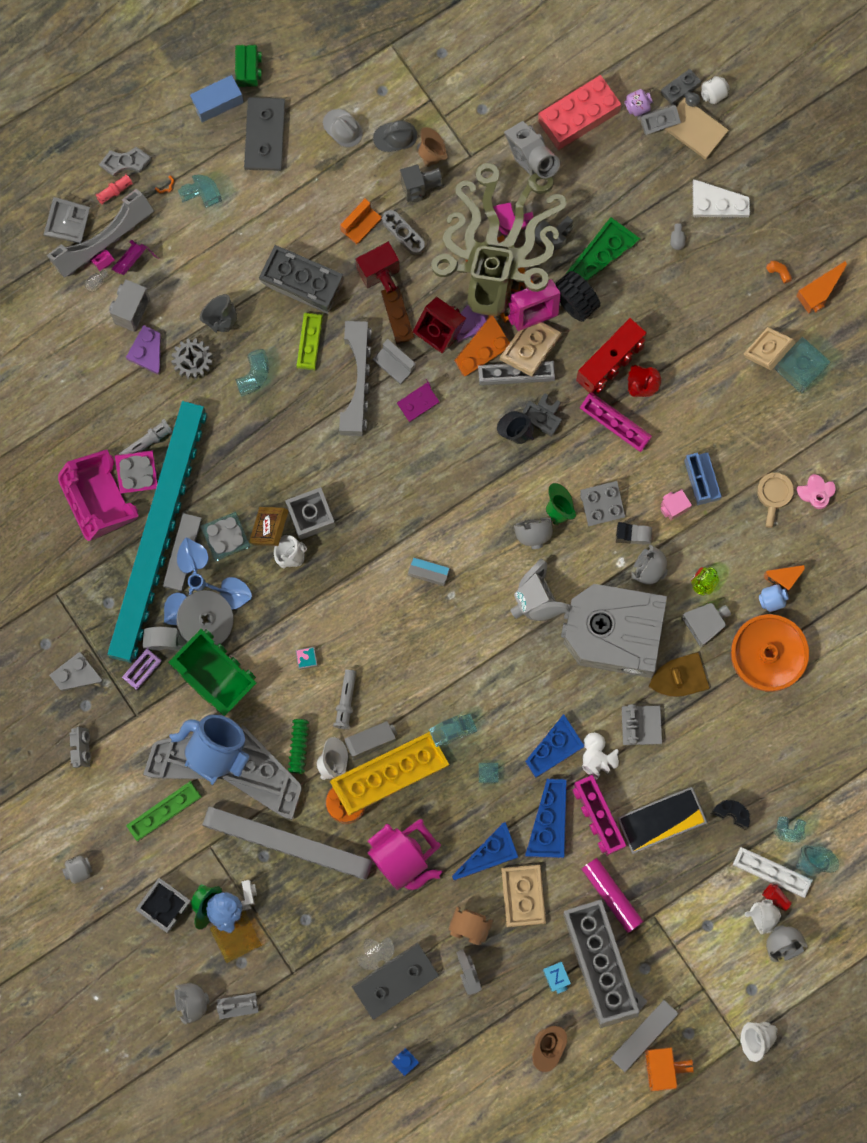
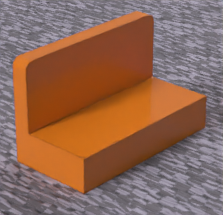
[340,199,381,244]

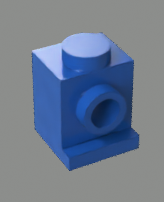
[391,1048,419,1076]

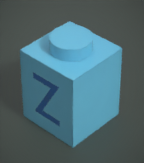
[543,962,571,994]

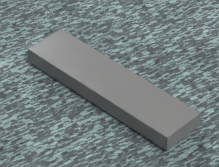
[163,513,202,592]
[610,1000,679,1072]

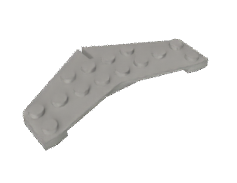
[143,723,302,820]

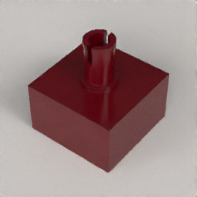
[355,241,400,294]
[413,296,467,354]

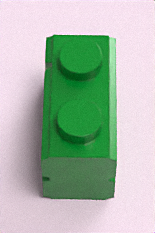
[235,45,262,87]

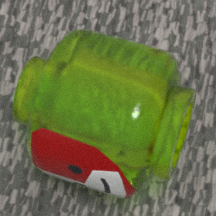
[691,567,720,596]

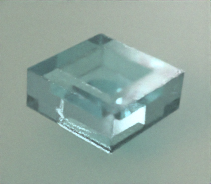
[479,763,498,783]

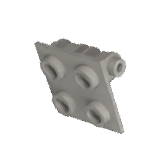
[580,481,625,526]
[621,705,662,745]

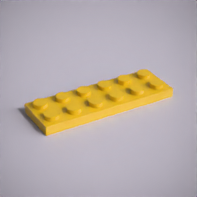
[330,731,449,816]

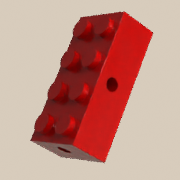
[576,318,647,394]

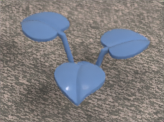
[164,537,252,625]

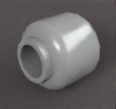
[62,855,93,884]

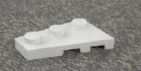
[693,179,750,217]

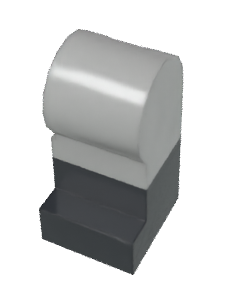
[615,522,652,545]

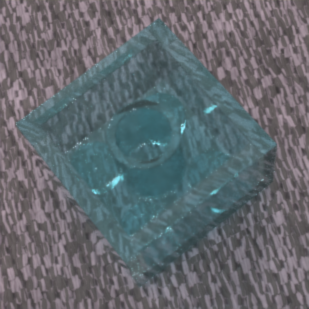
[775,337,830,394]

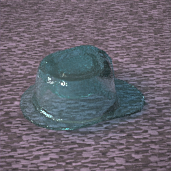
[796,845,839,876]

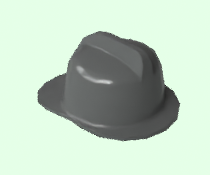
[373,120,417,152]

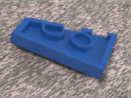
[525,714,585,778]

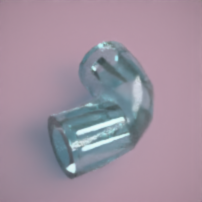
[235,349,269,397]

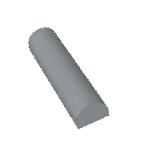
[478,361,555,385]

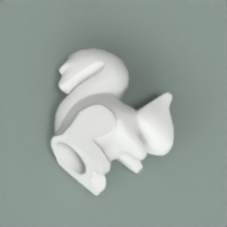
[582,732,619,780]

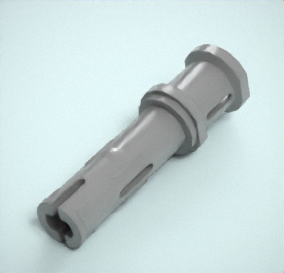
[119,419,173,455]
[333,670,356,730]

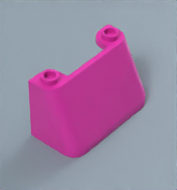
[58,449,139,541]

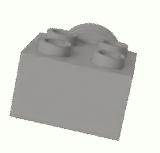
[504,121,560,179]

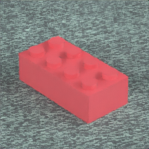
[538,75,621,150]

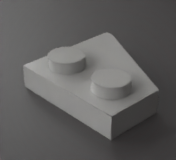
[49,652,103,691]

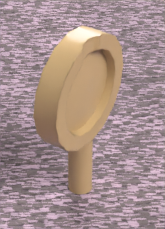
[757,473,794,528]

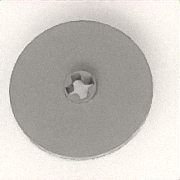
[177,590,233,645]

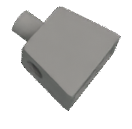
[682,603,731,648]

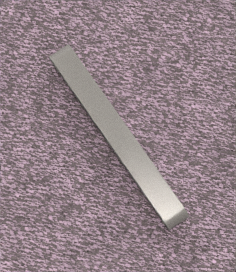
[202,807,373,880]

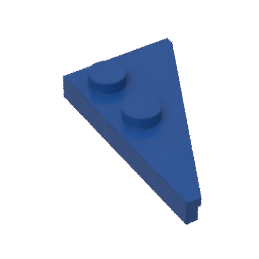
[452,822,518,881]

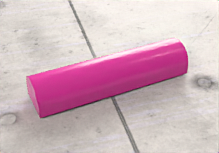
[580,392,652,452]
[581,858,644,933]

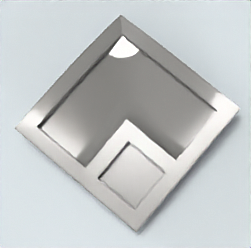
[43,197,90,244]

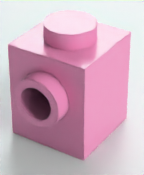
[660,489,692,520]

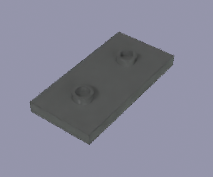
[244,97,285,171]
[351,942,439,1020]

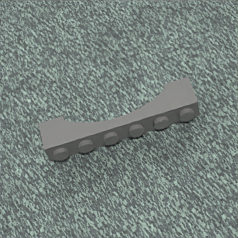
[47,189,154,278]
[339,321,372,436]

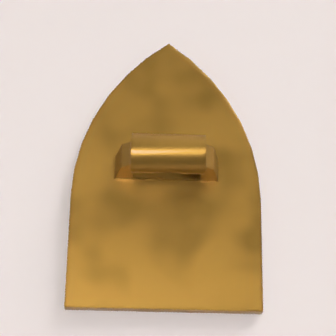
[648,652,710,697]

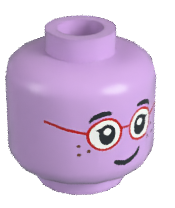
[624,89,653,117]

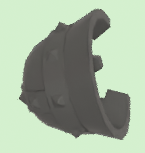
[200,294,237,333]

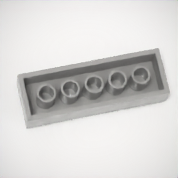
[563,899,639,1029]

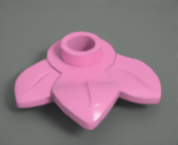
[797,474,836,509]

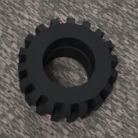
[555,271,601,322]

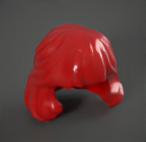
[628,365,661,397]

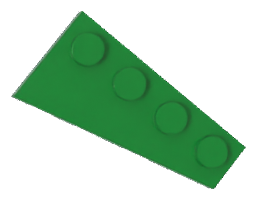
[566,217,641,281]

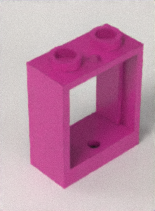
[508,279,560,331]

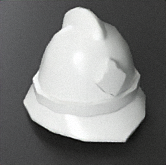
[741,1022,777,1062]

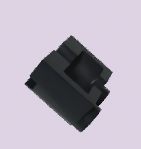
[710,800,750,830]

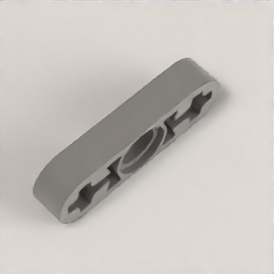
[382,210,425,255]

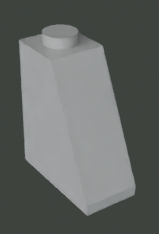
[345,721,398,761]

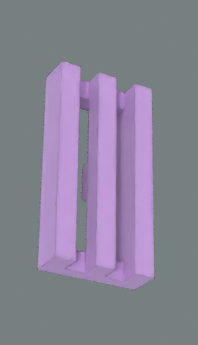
[122,649,162,690]

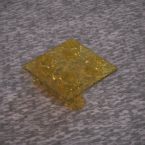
[210,911,262,964]

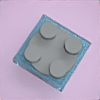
[201,512,250,562]

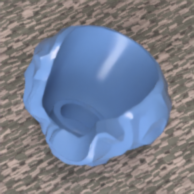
[206,892,243,933]

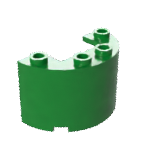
[168,629,257,716]

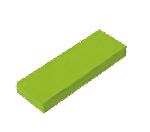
[296,313,323,370]

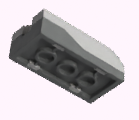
[259,245,344,314]

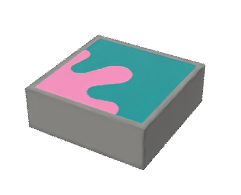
[295,647,318,670]

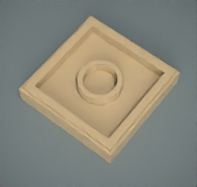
[744,327,795,370]

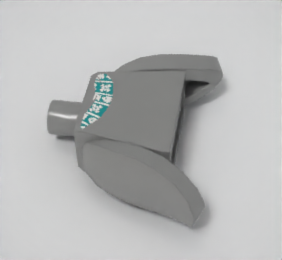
[510,559,569,621]

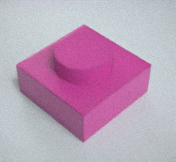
[90,249,114,271]

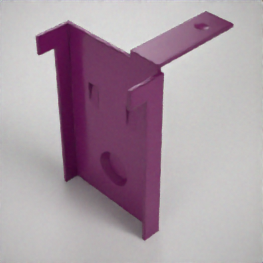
[112,240,159,275]
[397,379,440,423]

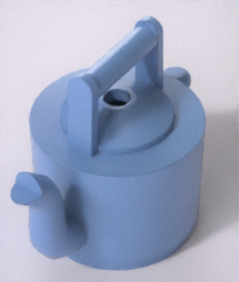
[169,715,249,785]

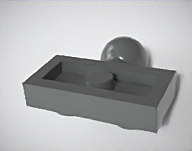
[661,69,701,107]

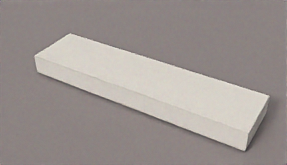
[733,847,812,898]

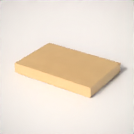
[664,98,729,160]
[500,322,562,377]
[501,865,546,927]

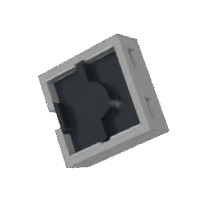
[135,878,191,934]

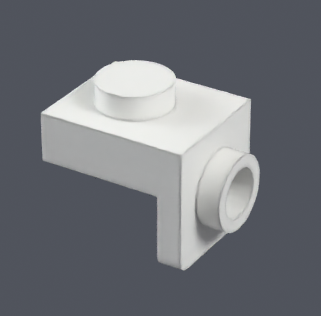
[241,880,257,911]

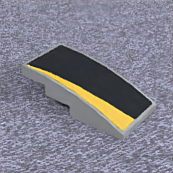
[618,787,708,854]

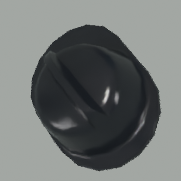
[497,411,534,444]

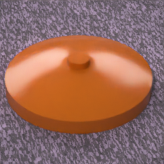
[731,614,809,692]

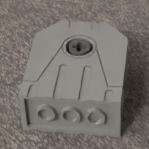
[561,584,667,678]

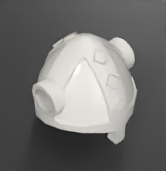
[274,535,307,569]
[745,899,781,935]

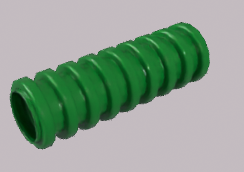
[288,719,310,774]

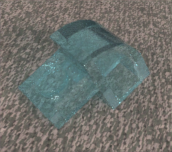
[178,175,222,208]
[429,714,477,747]

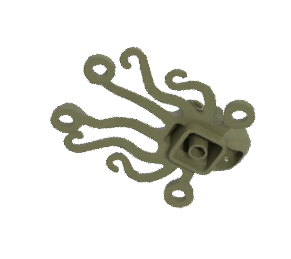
[431,163,567,316]

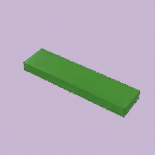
[126,781,202,842]

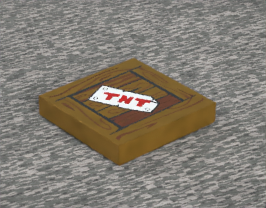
[249,507,289,546]

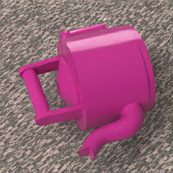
[367,819,442,891]

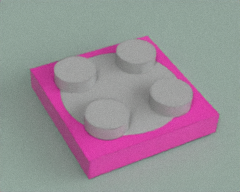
[115,450,158,494]

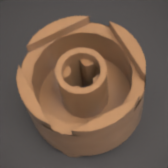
[448,906,493,945]

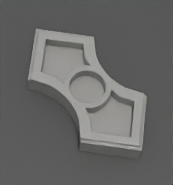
[99,147,151,177]

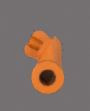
[766,260,792,284]

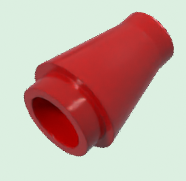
[762,883,792,911]

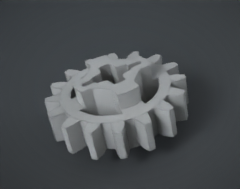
[171,338,213,380]

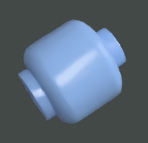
[759,584,789,612]

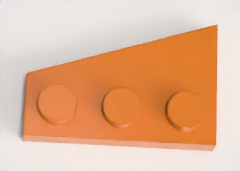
[454,316,510,376]

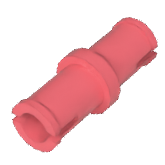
[96,174,133,205]

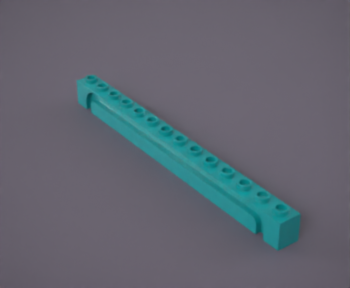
[107,401,207,663]

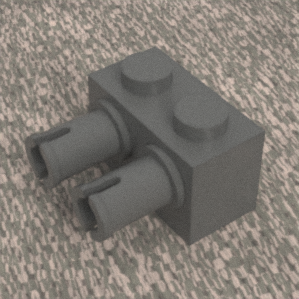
[400,164,442,202]

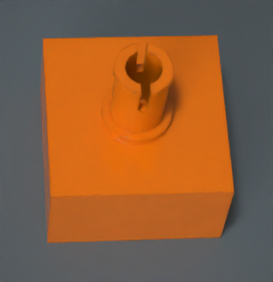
[645,1048,694,1091]

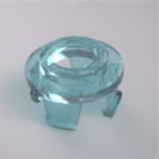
[774,817,806,843]

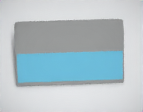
[408,557,450,586]

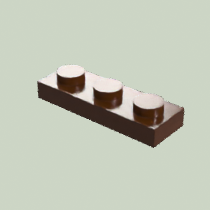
[381,286,414,345]

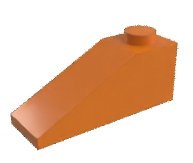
[796,261,847,314]

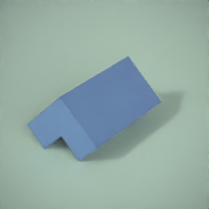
[190,75,243,123]
[684,452,721,506]

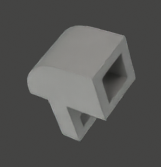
[143,627,187,651]

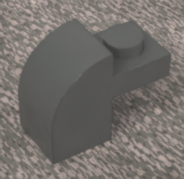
[535,216,573,250]

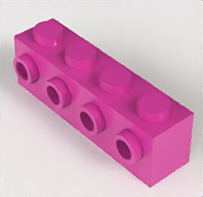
[572,775,626,856]

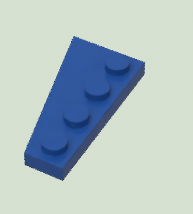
[525,779,566,858]

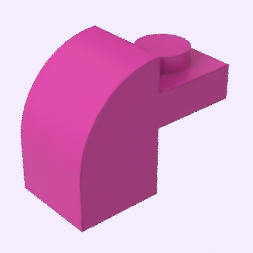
[493,203,533,236]

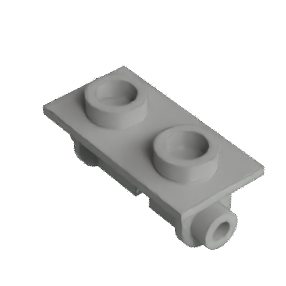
[69,727,91,768]
[217,993,259,1019]

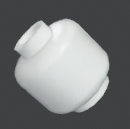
[701,76,729,104]

